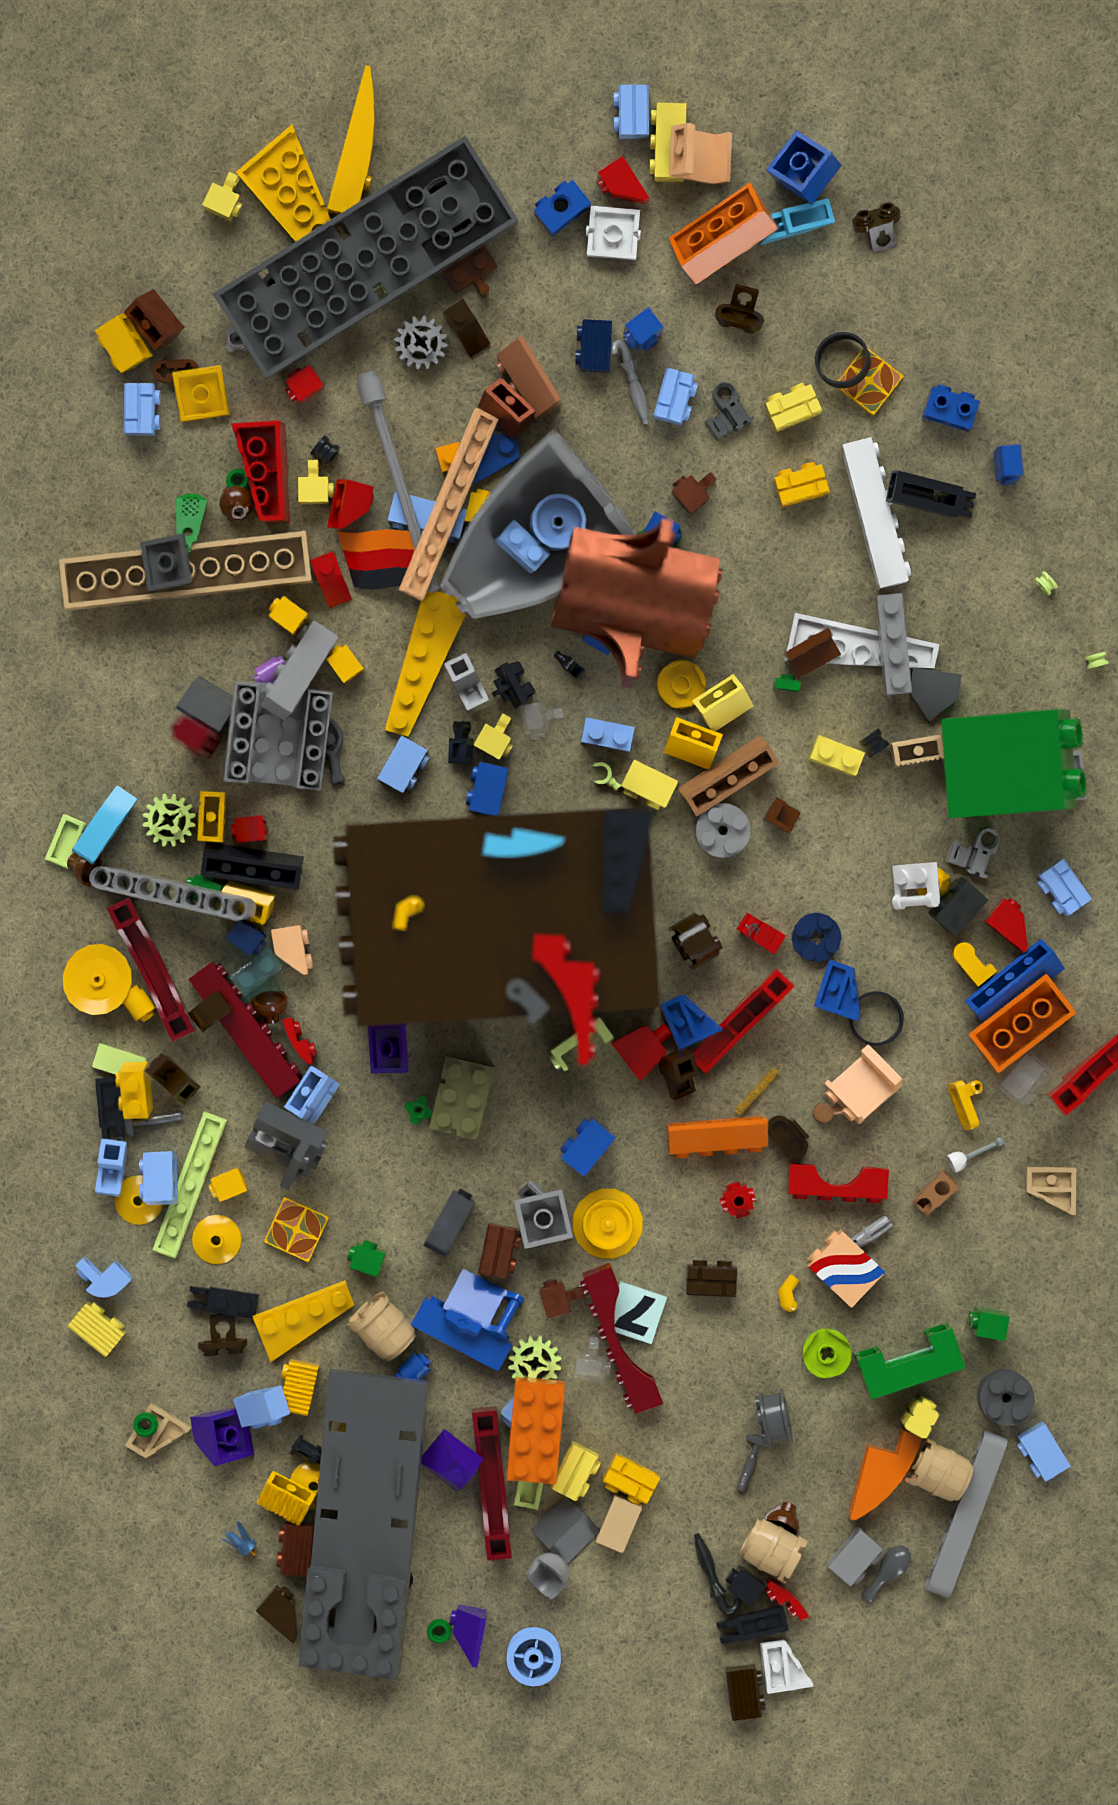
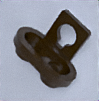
[852,202,901,253]
[715,284,764,334]
[768,1115,810,1159]
[198,1314,248,1356]

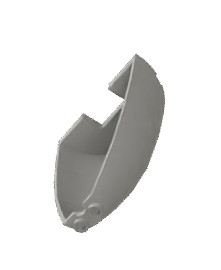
[441,430,637,619]

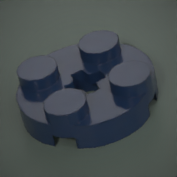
[791,913,841,962]

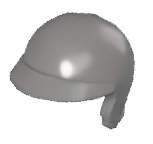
[525,1553,570,1599]

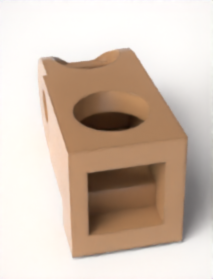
[911,1169,959,1216]

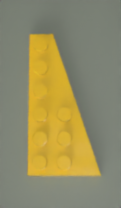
[236,124,331,242]

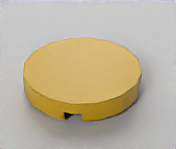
[657,660,706,709]

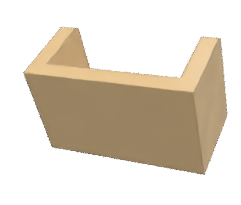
[595,1493,642,1553]

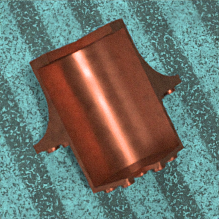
[550,519,722,688]

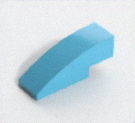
[758,198,835,245]
[72,786,137,864]
[483,829,564,856]

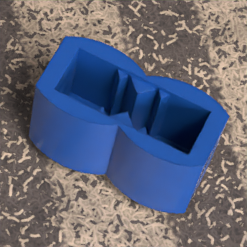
[993,444,1024,485]

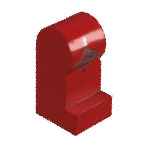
[736,912,786,954]

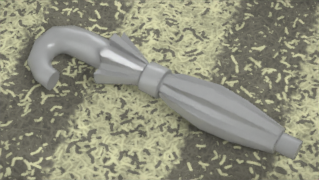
[611,340,649,425]

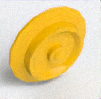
[63,944,132,1015]
[573,1188,643,1259]

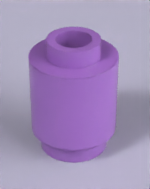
[253,655,286,684]

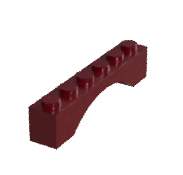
[107,897,197,1042]
[580,1263,663,1414]
[472,1406,512,1561]

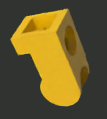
[952,942,997,987]

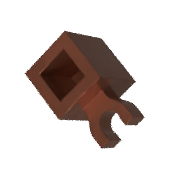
[671,472,717,515]
[539,1279,585,1319]

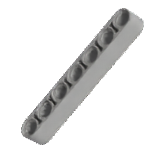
[90,866,256,920]
[925,1430,1008,1598]

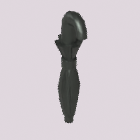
[694,1533,740,1615]

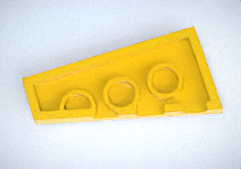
[253,1280,354,1362]

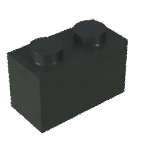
[928,877,988,937]

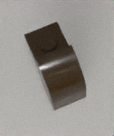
[187,989,234,1033]
[659,1048,699,1100]
[145,1053,201,1105]

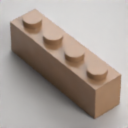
[677,736,779,817]

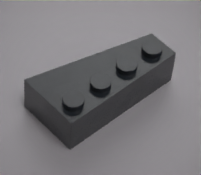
[602,810,655,912]

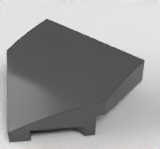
[909,667,962,723]

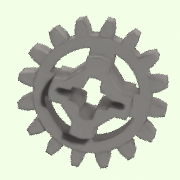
[394,316,448,371]

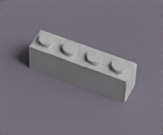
[874,593,912,696]
[260,620,338,721]

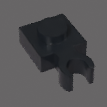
[448,721,474,764]

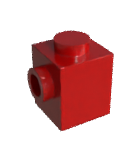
[285,365,325,405]

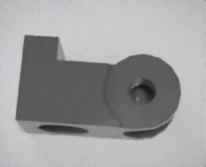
[506,979,550,1026]

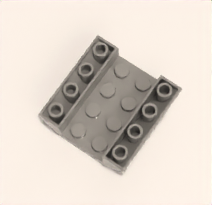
[223,681,333,791]

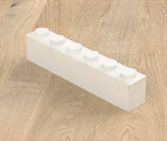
[841,437,911,590]

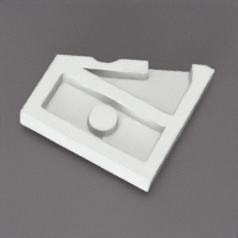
[760,1639,813,1694]

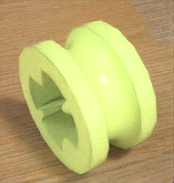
[1034,571,1058,596]
[1084,652,1109,669]

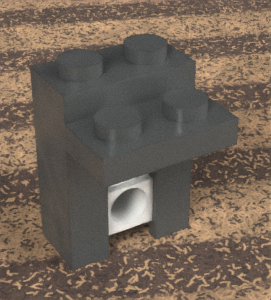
[244,1101,328,1190]

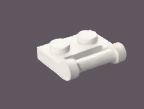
[892,862,940,910]

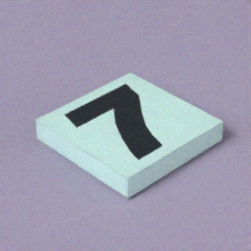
[614,1281,667,1344]

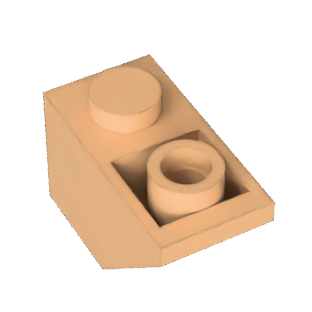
[271,925,313,975]

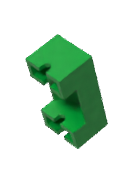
[854,1322,966,1400]

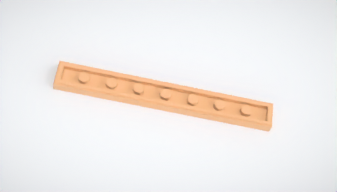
[399,408,499,600]

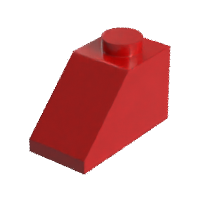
[596,156,650,205]
[327,479,374,529]
[310,551,352,608]
[231,815,268,843]
[983,898,1028,953]

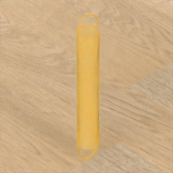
[735,1064,782,1119]

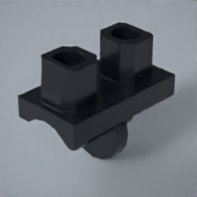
[491,661,536,709]

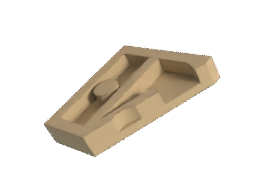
[1026,1166,1076,1215]
[125,1402,192,1458]

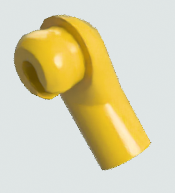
[393,897,423,929]
[778,1274,800,1312]

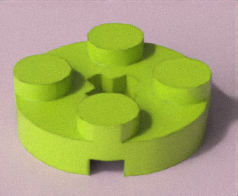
[802,1328,852,1378]

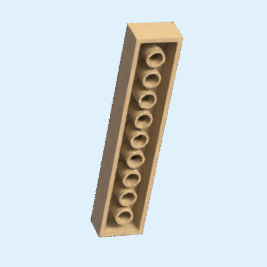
[59,531,313,611]

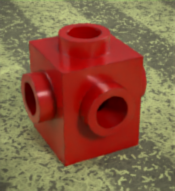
[719,1181,757,1219]

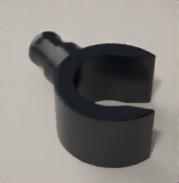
[554,651,585,680]

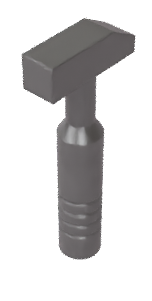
[124,1111,182,1136]
[736,1434,769,1492]

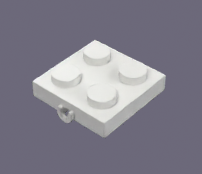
[586,206,641,261]

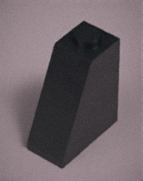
[423,1188,475,1257]

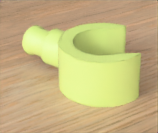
[592,762,621,791]

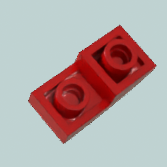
[283,1017,317,1064]
[765,1577,809,1621]

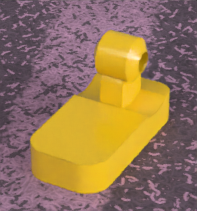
[947,1080,983,1130]

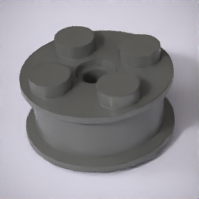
[977,1369,1034,1426]
[755,1389,793,1447]

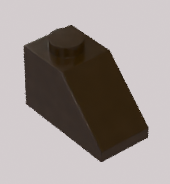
[442,299,491,358]
[256,1585,298,1643]

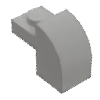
[444,653,492,716]

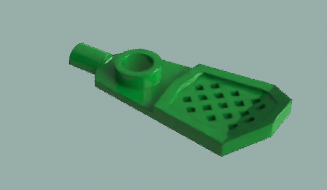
[175,494,208,554]

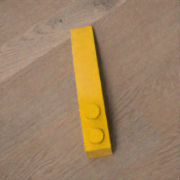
[327,65,375,215]

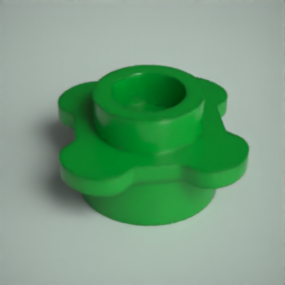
[404,1096,433,1124]

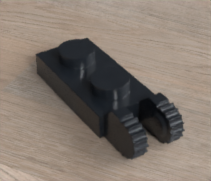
[95,1077,125,1142]
[187,1286,259,1319]
[716,1604,789,1644]

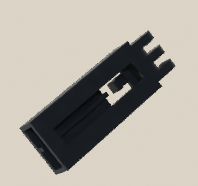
[885,470,976,518]

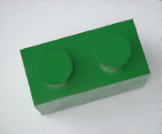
[967,1306,1010,1341]

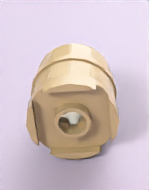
[347,1291,416,1361]
[905,1438,974,1501]
[739,1519,808,1584]

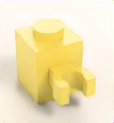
[202,172,243,222]
[298,460,334,504]
[474,714,513,760]

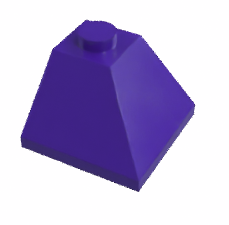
[190,1408,254,1466]
[421,1429,483,1491]
[449,1604,487,1668]

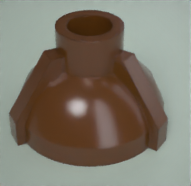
[219,486,255,521]
[67,854,102,887]
[251,991,288,1024]
[764,1502,800,1535]

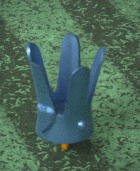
[221,1521,257,1557]

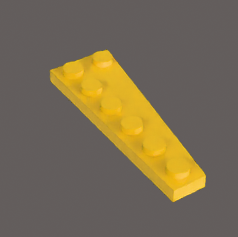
[385,591,467,737]

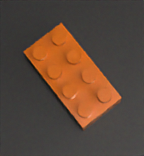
[507,1377,565,1484]

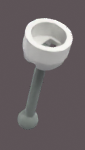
[947,1137,1005,1173]

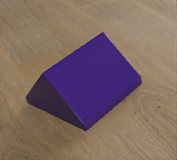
[368,1024,409,1073]

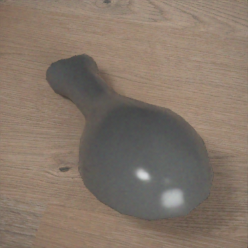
[325,718,345,785]
[862,1545,911,1603]

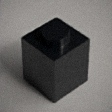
[725,1565,765,1606]

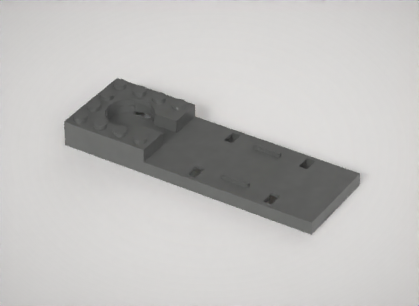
[213,136,518,380]
[298,1369,429,1680]

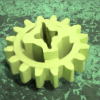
[143,794,197,847]
[508,1335,561,1379]

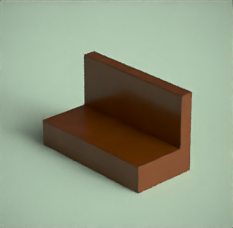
[784,627,841,679]

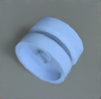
[528,494,586,551]

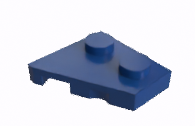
[472,434,519,485]

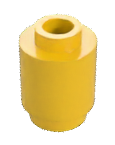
[123,985,156,1023]

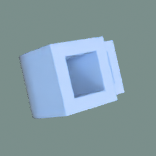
[95,1139,127,1197]
[75,1257,134,1297]

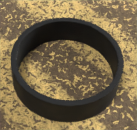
[815,332,871,389]
[849,991,904,1046]

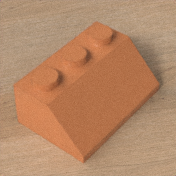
[495,336,561,421]

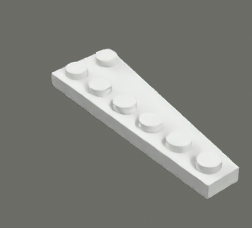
[784,613,940,669]

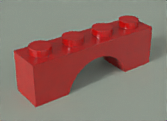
[787,1163,889,1203]

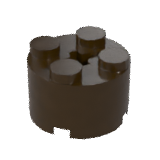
[668,913,723,970]

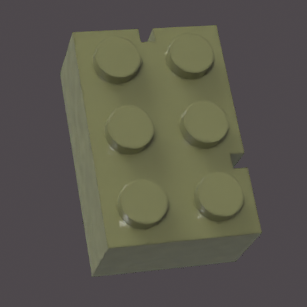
[429,1055,494,1140]

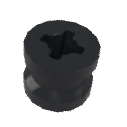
[310,435,341,467]
[859,728,890,758]

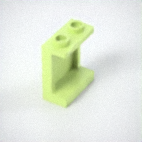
[549,1016,614,1072]

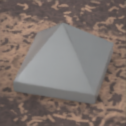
[517,1181,545,1198]

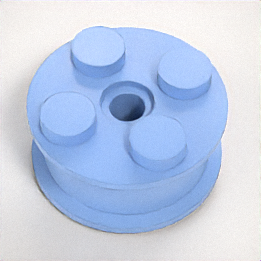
[507,1627,561,1686]

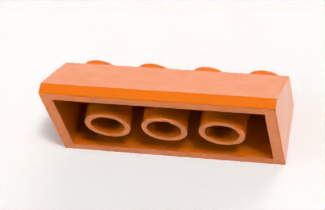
[669,182,778,284]
[968,974,1077,1074]
[666,1116,768,1158]

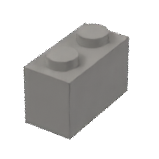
[827,1526,883,1587]

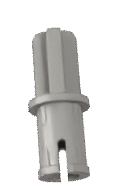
[850,1216,893,1248]

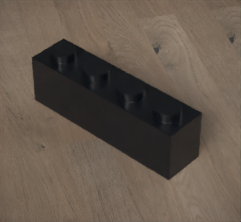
[200,842,304,890]

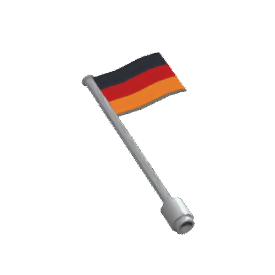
[337,371,440,593]

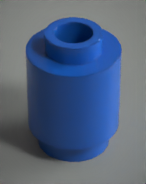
[395,1352,432,1380]

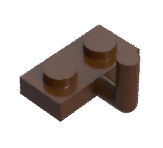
[443,246,497,298]

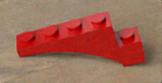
[533,934,599,1065]
[693,968,795,1074]
[1046,1033,1118,1116]

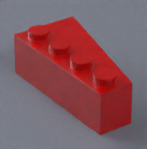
[231,420,290,524]

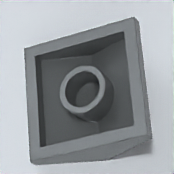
[140,533,192,592]
[176,676,233,734]
[532,1496,600,1563]

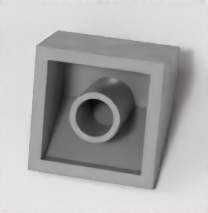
[514,1189,573,1249]

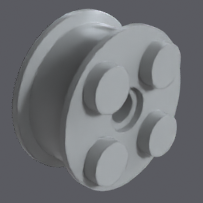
[695,803,750,858]

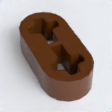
[153,359,199,383]

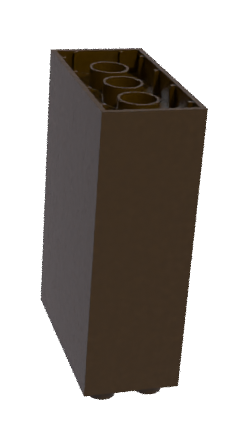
[333,806,660,1027]

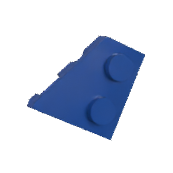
[814,960,861,1022]
[660,994,723,1049]

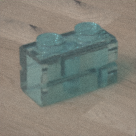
[230,947,286,997]

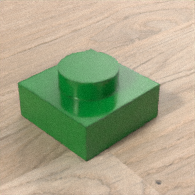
[773,674,801,692]

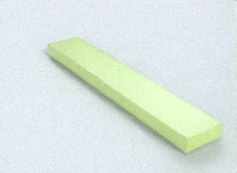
[152,1111,227,1259]

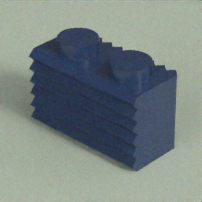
[575,319,612,373]
[226,920,267,955]

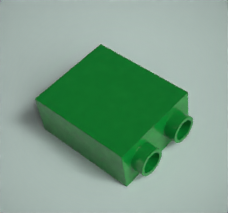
[941,709,1087,818]

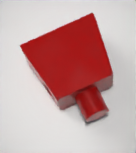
[611,1024,673,1081]

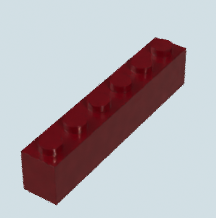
[170,715,223,759]
[188,961,302,1099]

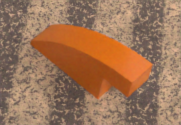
[848,1428,922,1520]

